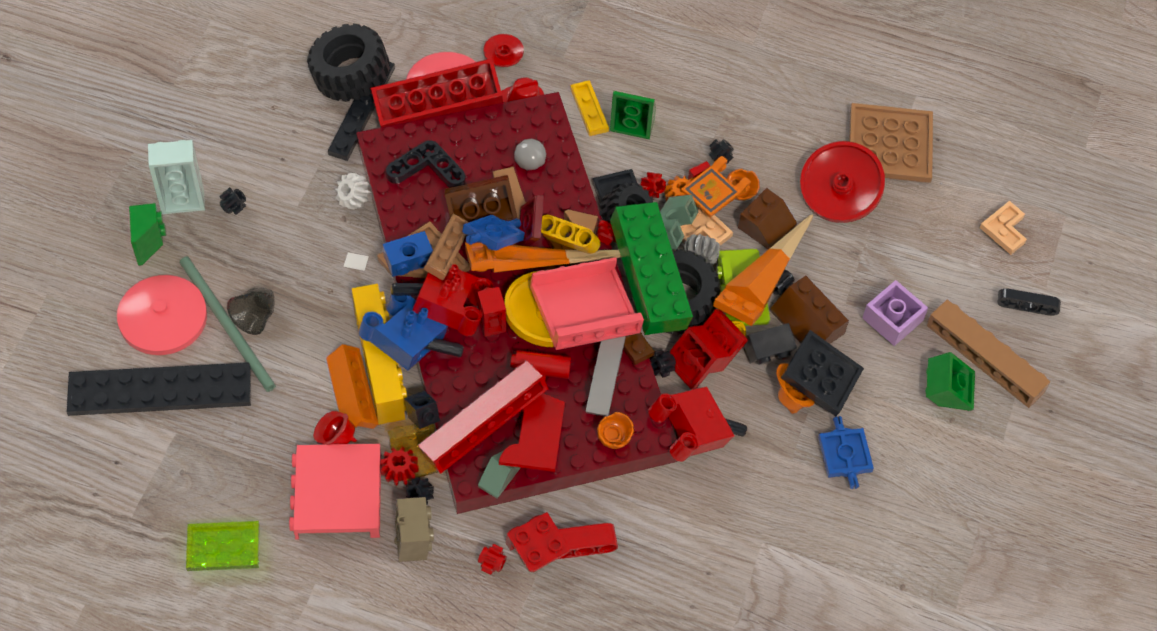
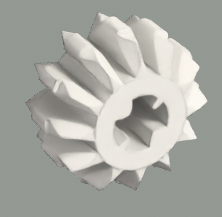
[335,173,371,210]

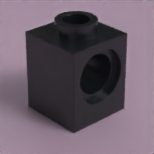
[404,390,440,429]

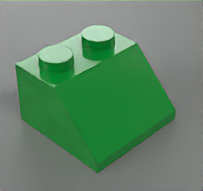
[129,203,167,266]
[925,352,975,411]

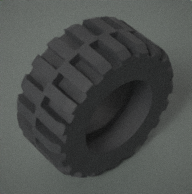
[307,23,390,102]
[666,249,720,335]

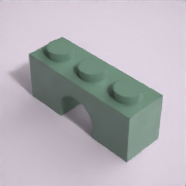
[660,195,698,249]

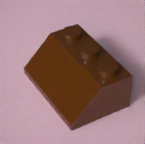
[445,175,518,222]
[770,276,849,344]

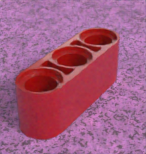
[558,523,618,559]

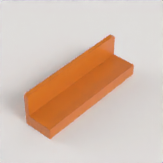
[326,344,379,429]

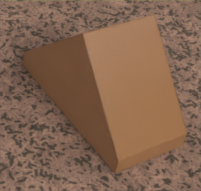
[564,210,598,244]

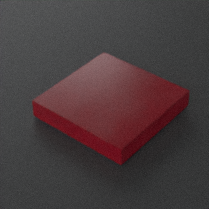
[518,195,544,247]

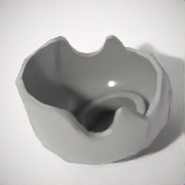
[514,138,546,170]

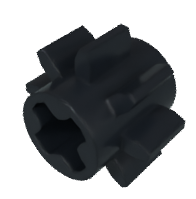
[709,139,734,164]
[219,187,246,215]
[773,270,795,295]
[649,349,676,378]
[406,477,434,505]

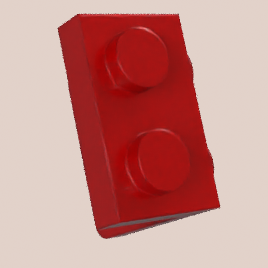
[506,512,570,572]

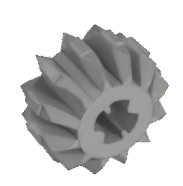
[683,234,720,264]

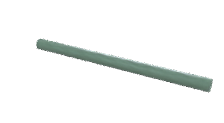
[179,257,276,392]

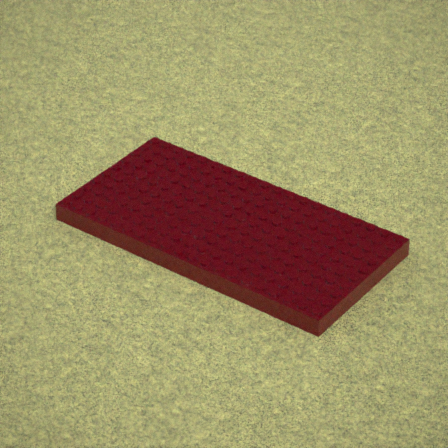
[357,92,678,514]

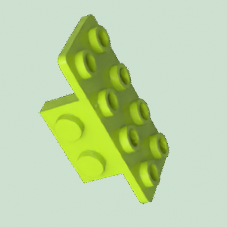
[716,249,770,326]

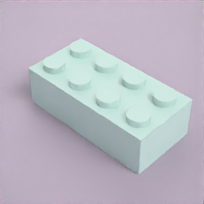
[148,140,205,214]

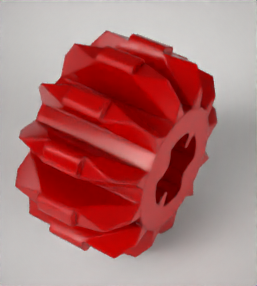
[380,445,419,486]

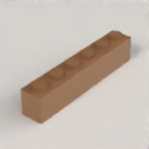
[927,299,1051,408]

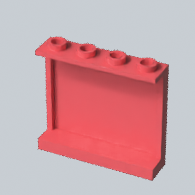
[530,257,644,350]
[289,444,381,540]

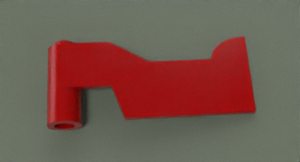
[499,350,571,472]

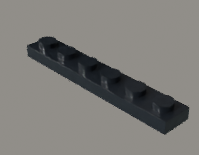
[328,62,395,161]

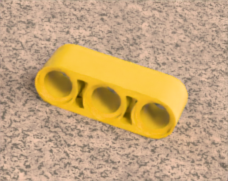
[541,215,600,254]

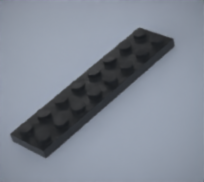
[66,362,251,416]

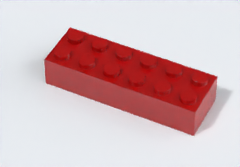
[371,58,503,127]

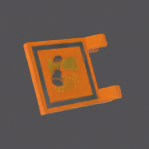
[681,156,751,218]

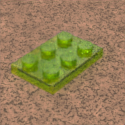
[186,521,260,571]

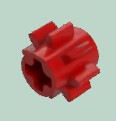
[640,172,666,198]
[478,544,507,575]

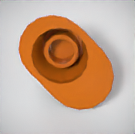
[776,363,815,414]

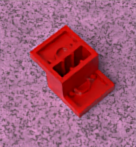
[670,309,748,390]

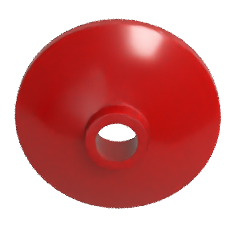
[484,34,524,67]

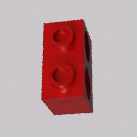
[477,287,506,337]

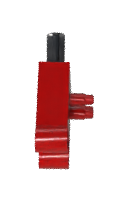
[391,264,494,336]
[648,387,747,462]

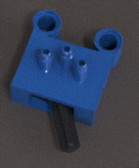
[359,294,464,371]

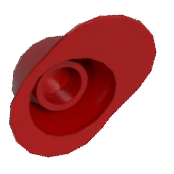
[501,77,544,103]
[313,411,357,445]

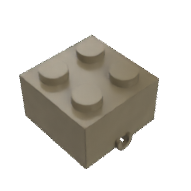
[394,497,434,562]

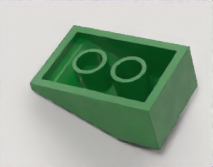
[610,91,656,140]

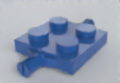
[462,215,525,251]
[818,416,874,489]

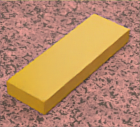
[570,80,609,136]

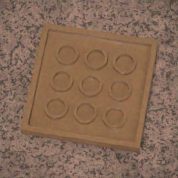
[849,103,933,183]

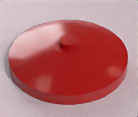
[800,141,885,223]

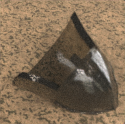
[227,288,275,335]

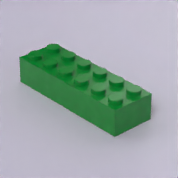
[610,202,693,335]

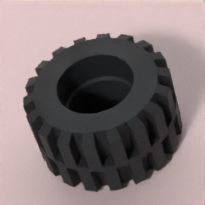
[599,183,654,224]

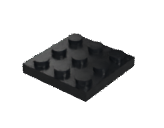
[781,330,864,417]

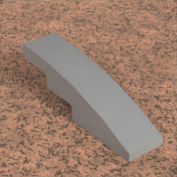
[586,336,626,417]

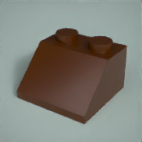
[738,188,797,250]

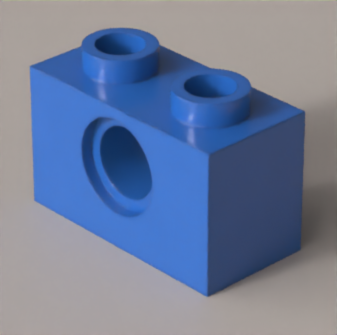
[383,231,433,277]

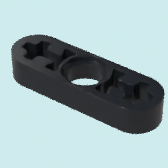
[997,288,1061,316]

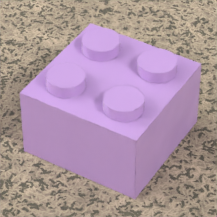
[862,280,928,346]

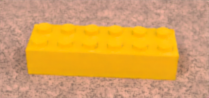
[351,283,407,425]

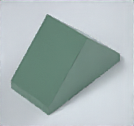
[478,451,520,499]

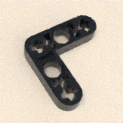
[386,140,466,188]

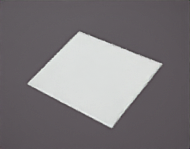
[344,252,369,271]

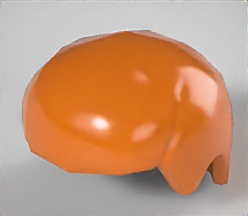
[727,169,760,201]
[597,412,634,449]

